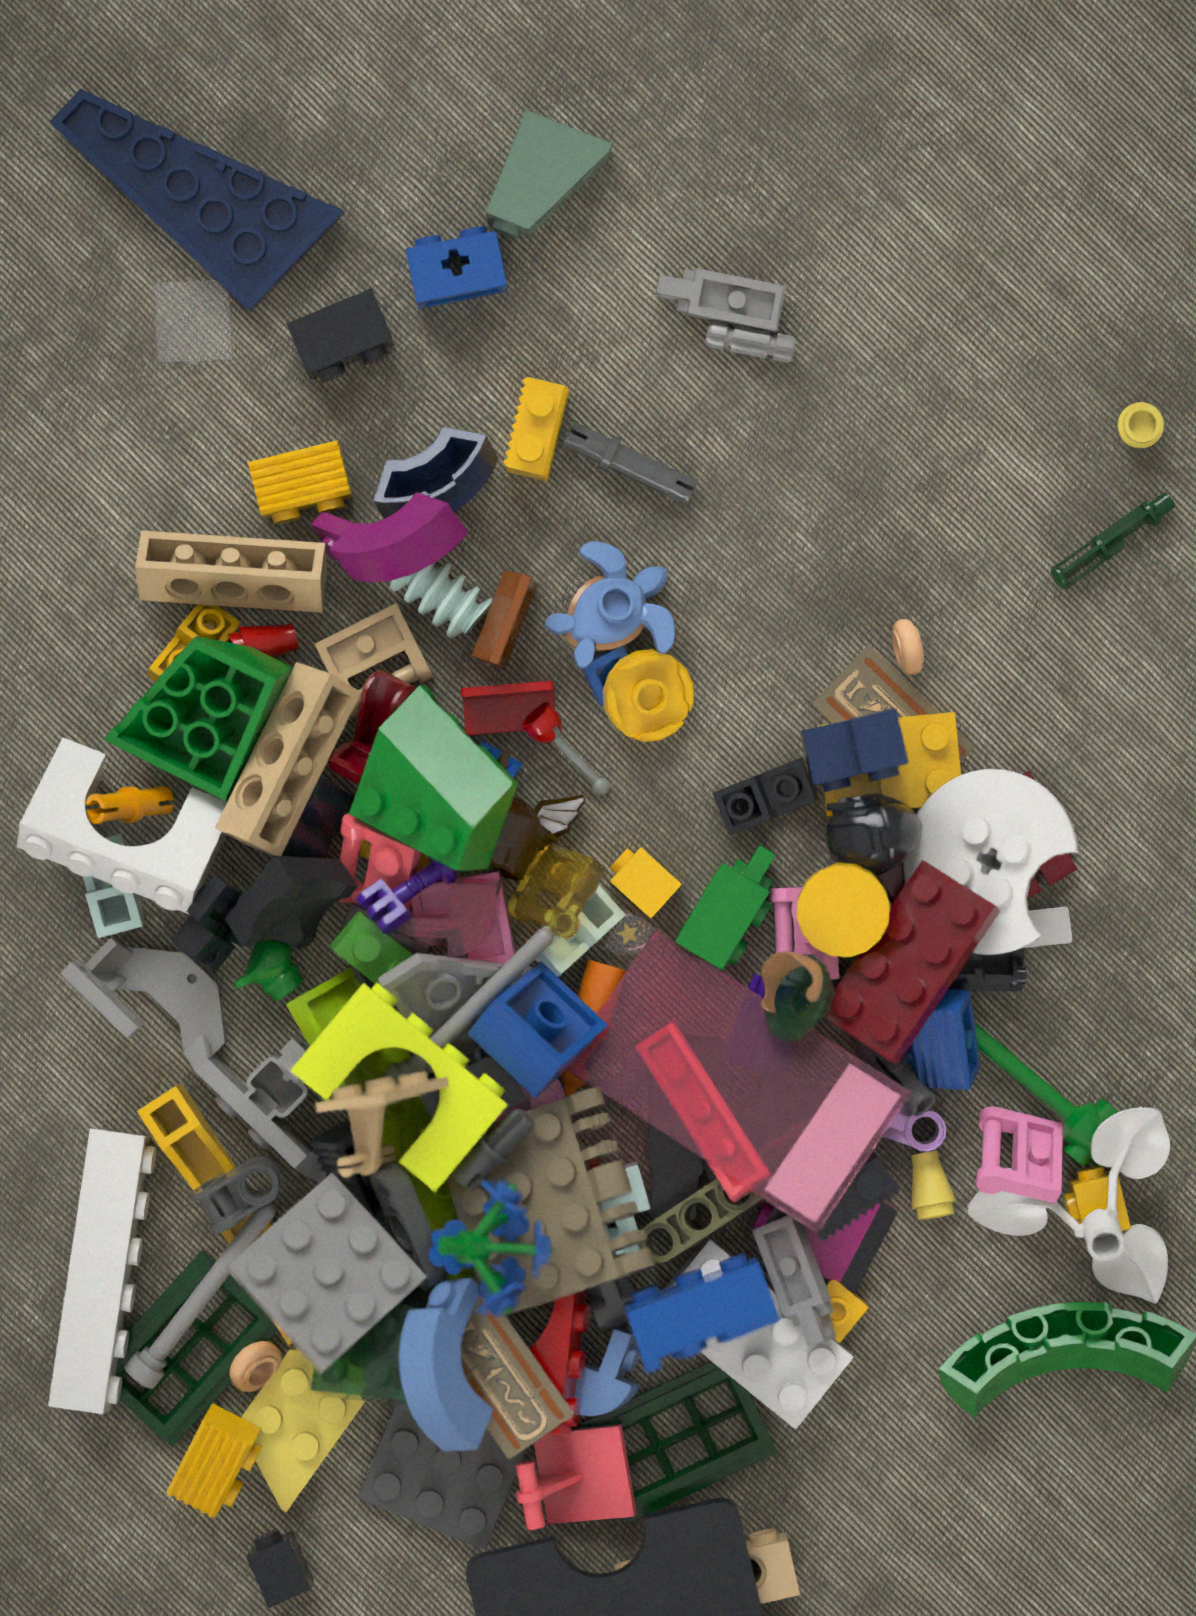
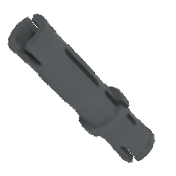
[562,420,698,507]

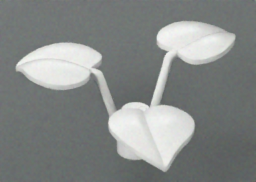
[968,1107,1170,1304]

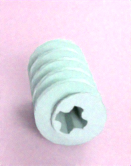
[390,562,493,639]

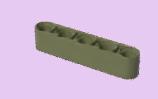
[638,1119,812,1263]

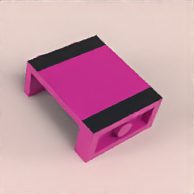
[752,1198,898,1293]

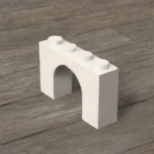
[17,738,228,914]

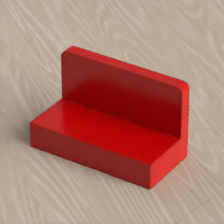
[461,681,556,736]

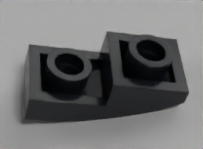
[712,757,819,836]

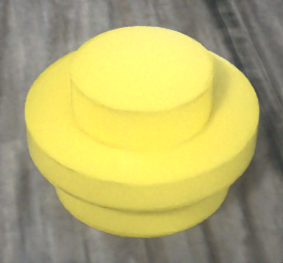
[1117,402,1164,449]

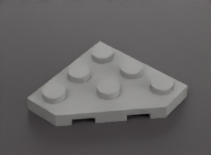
[378,953,534,1066]

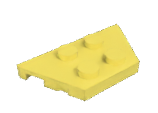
[241,1347,389,1512]

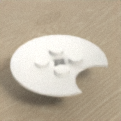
[904,769,1078,955]

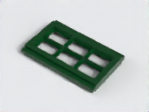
[115,1249,278,1447]
[581,1361,777,1523]

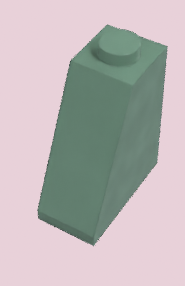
[486,110,612,239]

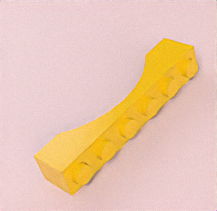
[137,1083,292,1345]

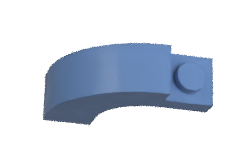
[399,1278,494,1451]

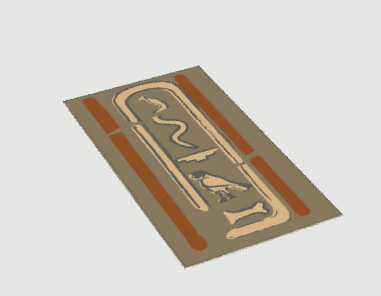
[812,644,975,763]
[460,1295,574,1460]

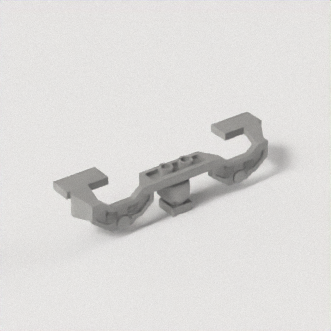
[60,938,395,1241]

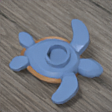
[544,541,675,669]

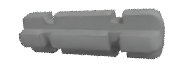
[705,321,796,363]

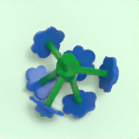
[428,1179,553,1317]

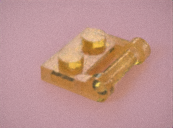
[508,844,606,939]

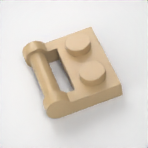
[314,603,434,718]

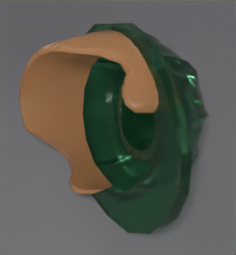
[761,951,835,1042]

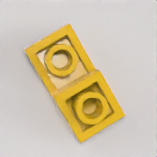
[146,604,241,682]

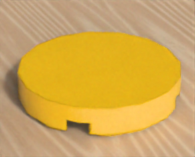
[603,649,694,742]
[797,863,890,957]

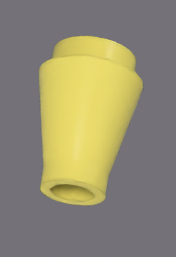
[911,1151,957,1220]

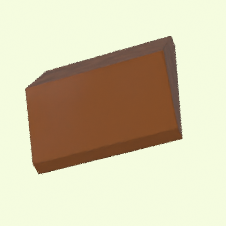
[472,570,537,671]

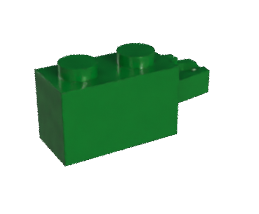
[674,845,776,970]

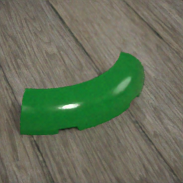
[938,1302,1196,1418]

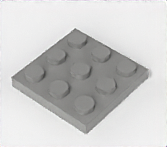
[225,1173,427,1374]

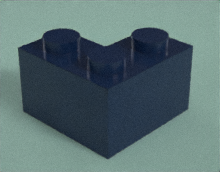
[800,708,909,792]

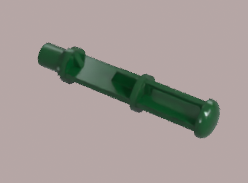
[1050,492,1176,590]

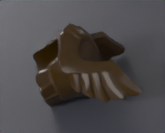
[490,751,586,881]

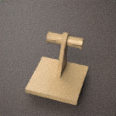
[315,1071,449,1177]

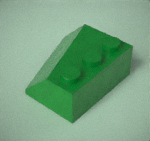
[103,636,293,801]

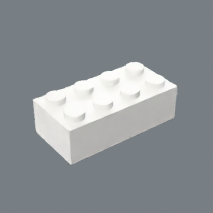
[664,1238,854,1430]

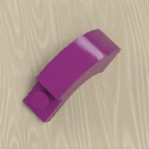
[311,492,468,582]

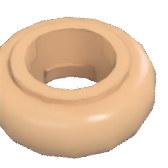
[891,619,924,675]
[229,1341,282,1392]

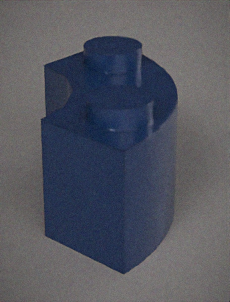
[373,427,498,519]

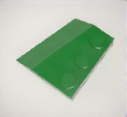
[349,685,518,871]

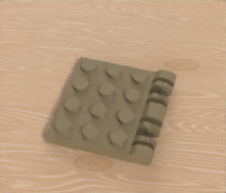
[446,1087,655,1317]

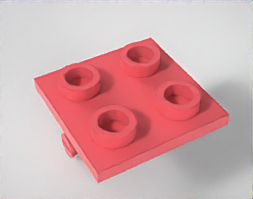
[515,1424,637,1530]

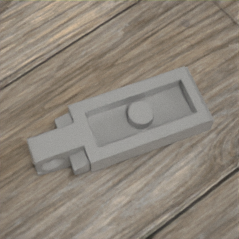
[655,268,786,333]
[753,1213,836,1347]

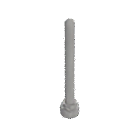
[381,928,554,1101]
[124,1202,276,1389]

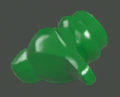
[233,940,304,1002]

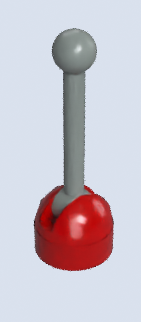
[521,702,610,796]

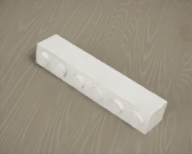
[48,1129,156,1414]

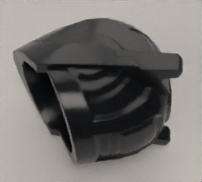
[826,794,922,876]

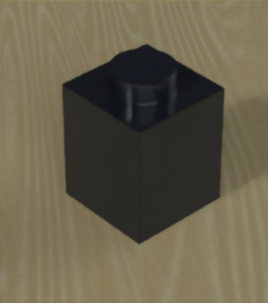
[246,1529,314,1608]

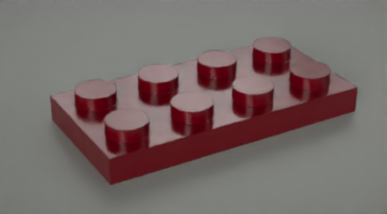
[819,860,1001,1066]

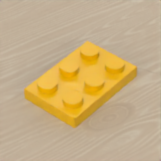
[817,712,961,817]

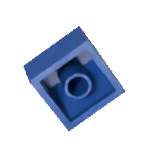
[467,962,608,1098]

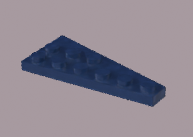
[50,89,345,313]

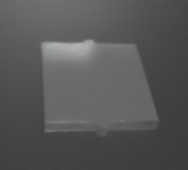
[153,277,233,367]

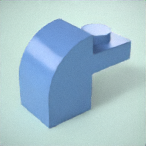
[575,1327,640,1416]

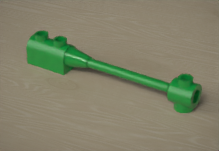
[838,954,1118,1168]

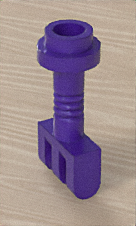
[356,855,459,934]

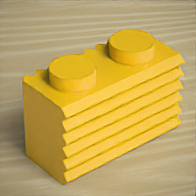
[503,377,569,481]
[248,440,353,524]
[166,1403,262,1518]

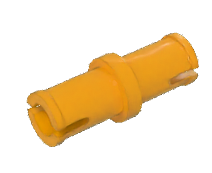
[85,786,174,824]

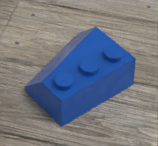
[623,1254,780,1374]

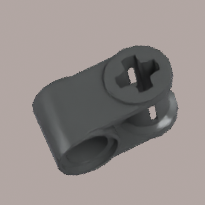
[189,1156,281,1235]

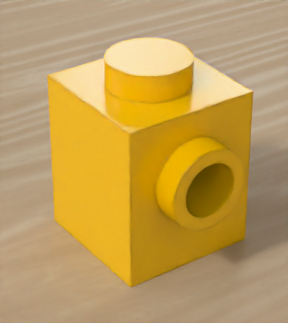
[1063,1165,1131,1231]

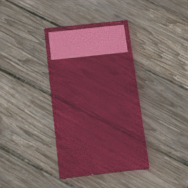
[566,930,911,1233]

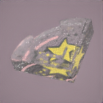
[602,909,665,955]

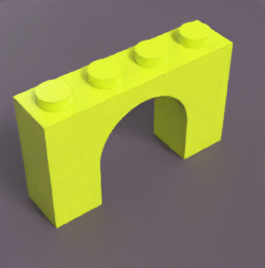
[290,982,508,1191]

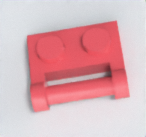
[338,813,421,913]

